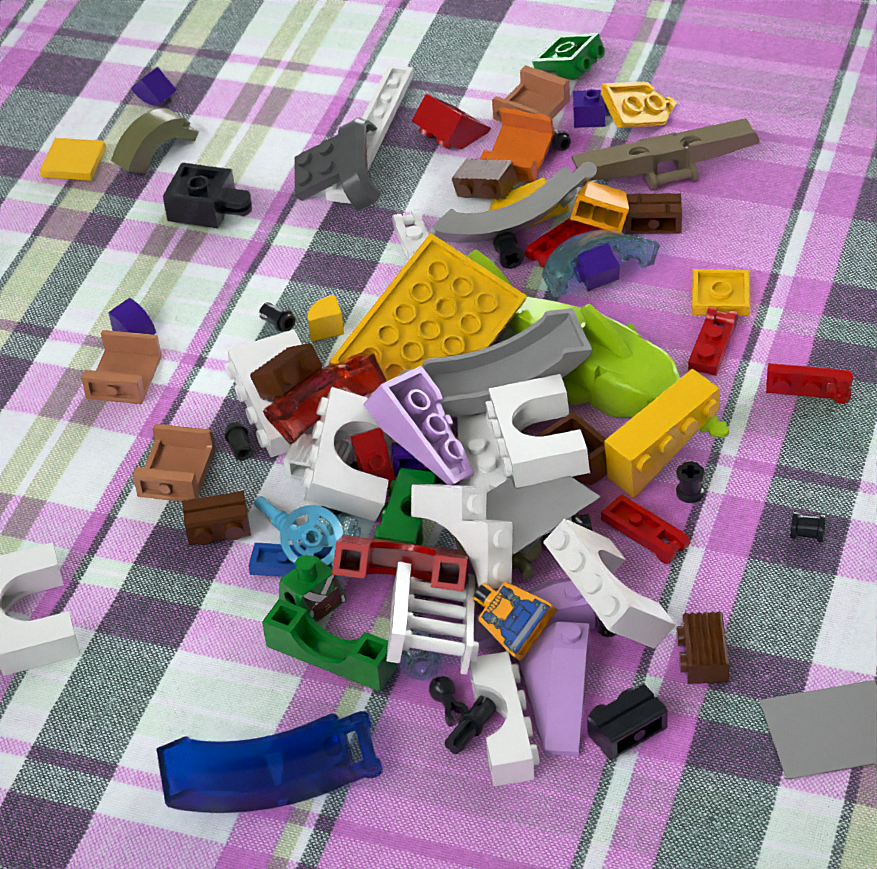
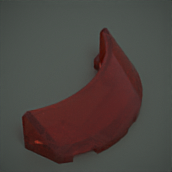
[263,353,387,445]

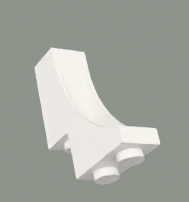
[411,484,513,589]

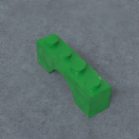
[262,599,397,692]

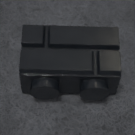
[587,684,668,760]

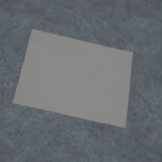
[486,476,601,554]
[759,680,877,780]

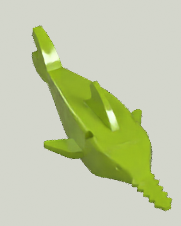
[468,249,729,438]

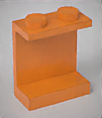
[480,107,555,183]

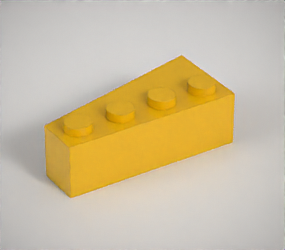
[604,369,720,498]

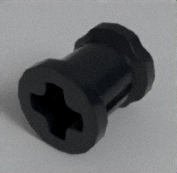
[493,232,524,269]
[676,461,705,503]
[790,510,826,543]

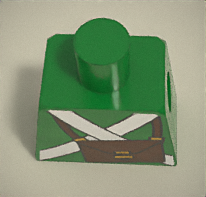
[279,555,346,623]

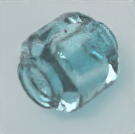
[399,631,442,680]

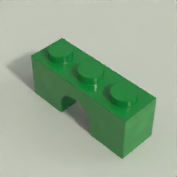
[374,468,438,545]

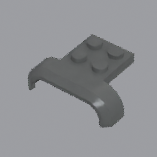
[294,117,380,211]

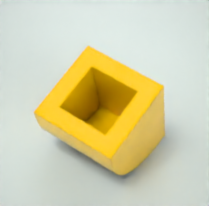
[307,295,344,342]

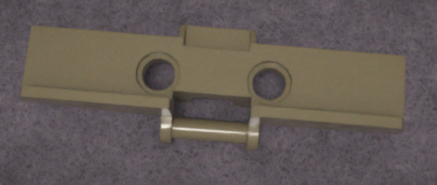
[572,118,759,191]

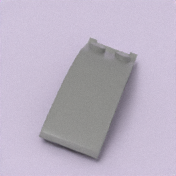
[429,161,597,243]
[398,308,592,417]

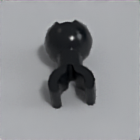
[428,676,468,727]

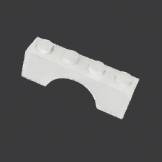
[469,651,540,787]

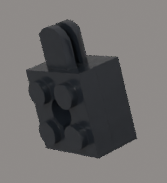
[163,162,253,228]

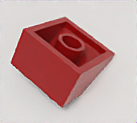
[411,93,491,150]

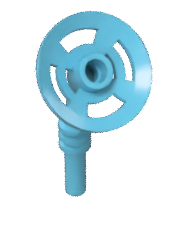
[254,496,344,565]

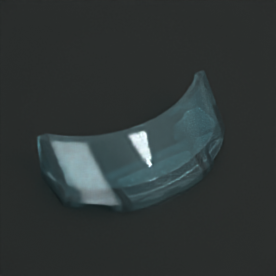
[542,230,660,298]

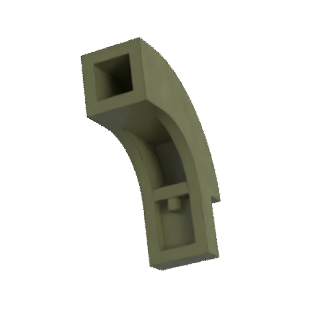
[111,108,199,174]

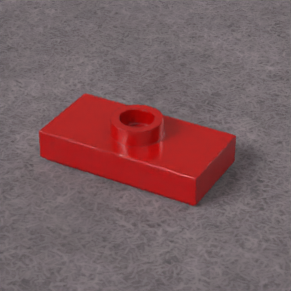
[350,428,395,490]

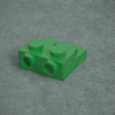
[532,33,605,80]

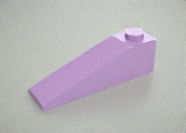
[363,366,474,485]
[460,577,595,649]
[520,622,590,757]

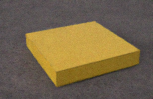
[40,138,106,181]
[692,269,750,316]

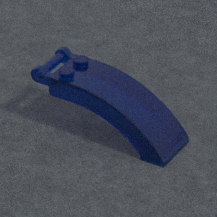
[156,711,383,813]

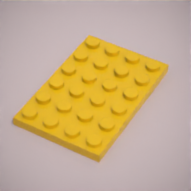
[329,233,527,395]

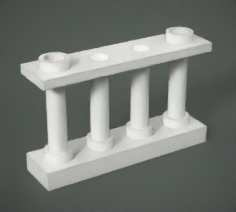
[386,562,479,674]

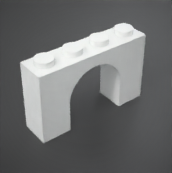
[225,329,327,457]
[485,374,590,488]
[302,387,393,521]
[543,519,676,648]
[0,542,80,676]

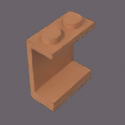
[81,330,162,404]

